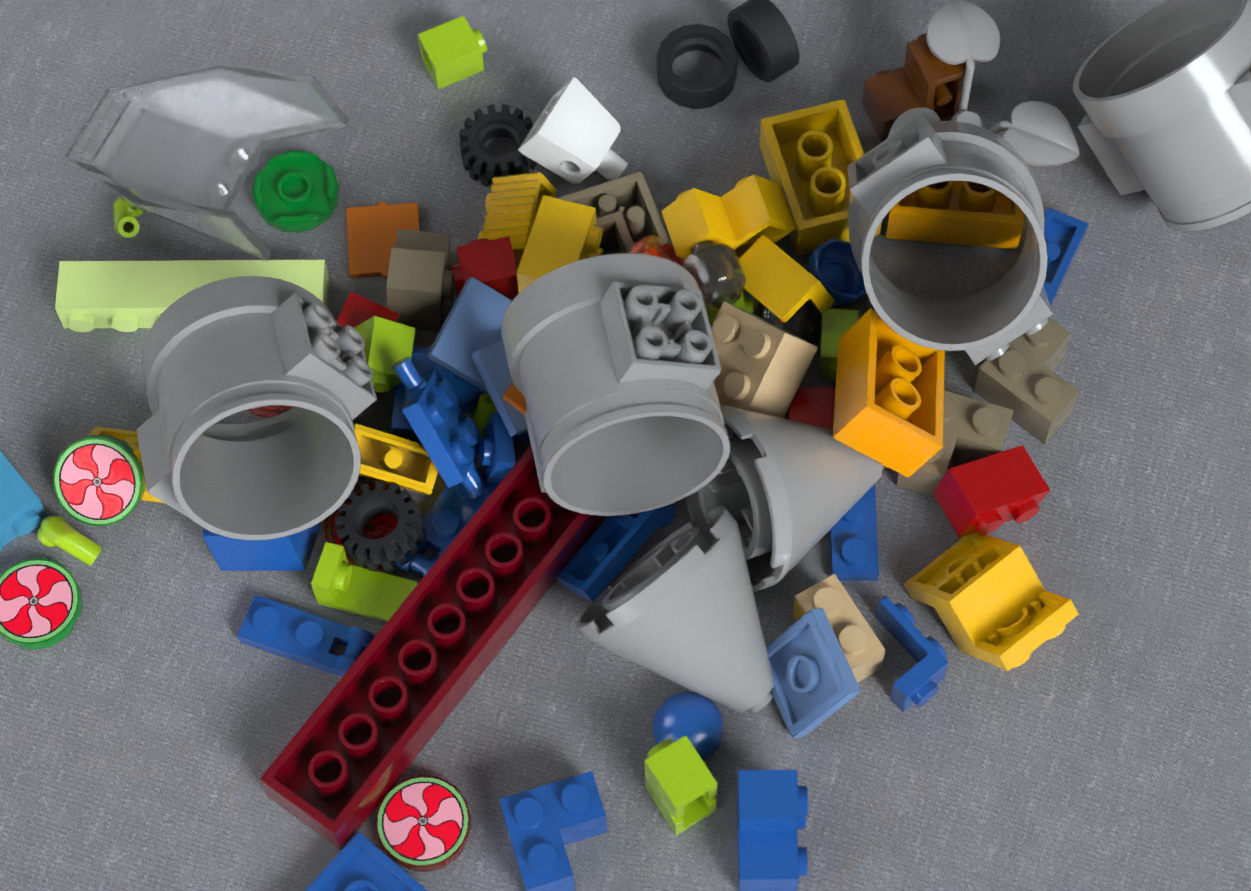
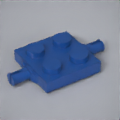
[392,357,487,499]

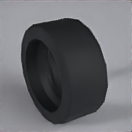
[727,0,800,82]
[657,24,738,109]

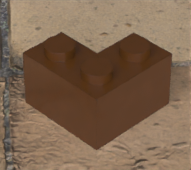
[862,33,966,143]

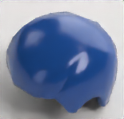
[806,238,866,306]
[652,691,723,761]

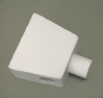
[518,77,628,184]

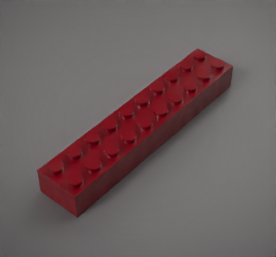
[259,446,607,851]

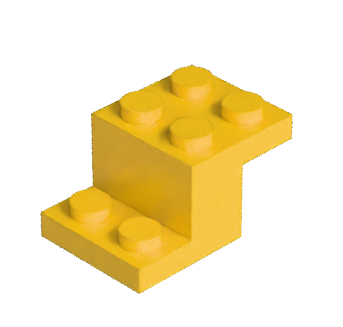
[903,532,1079,671]

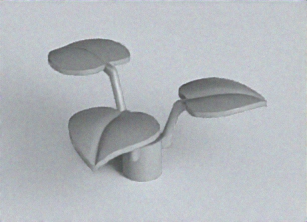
[887,0,1079,166]

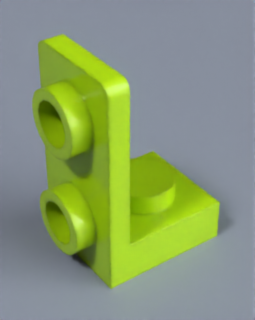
[311,542,418,622]

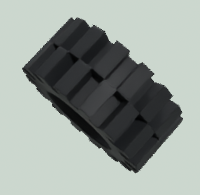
[459,104,537,187]
[335,481,425,572]

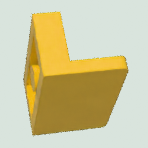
[727,235,835,322]

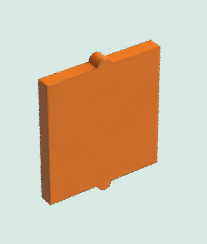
[346,201,420,279]

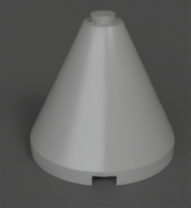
[685,405,885,592]
[576,506,775,714]

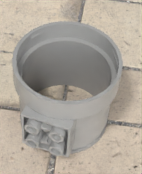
[1073,0,1251,232]
[847,115,1053,365]
[501,253,730,516]
[137,276,377,540]

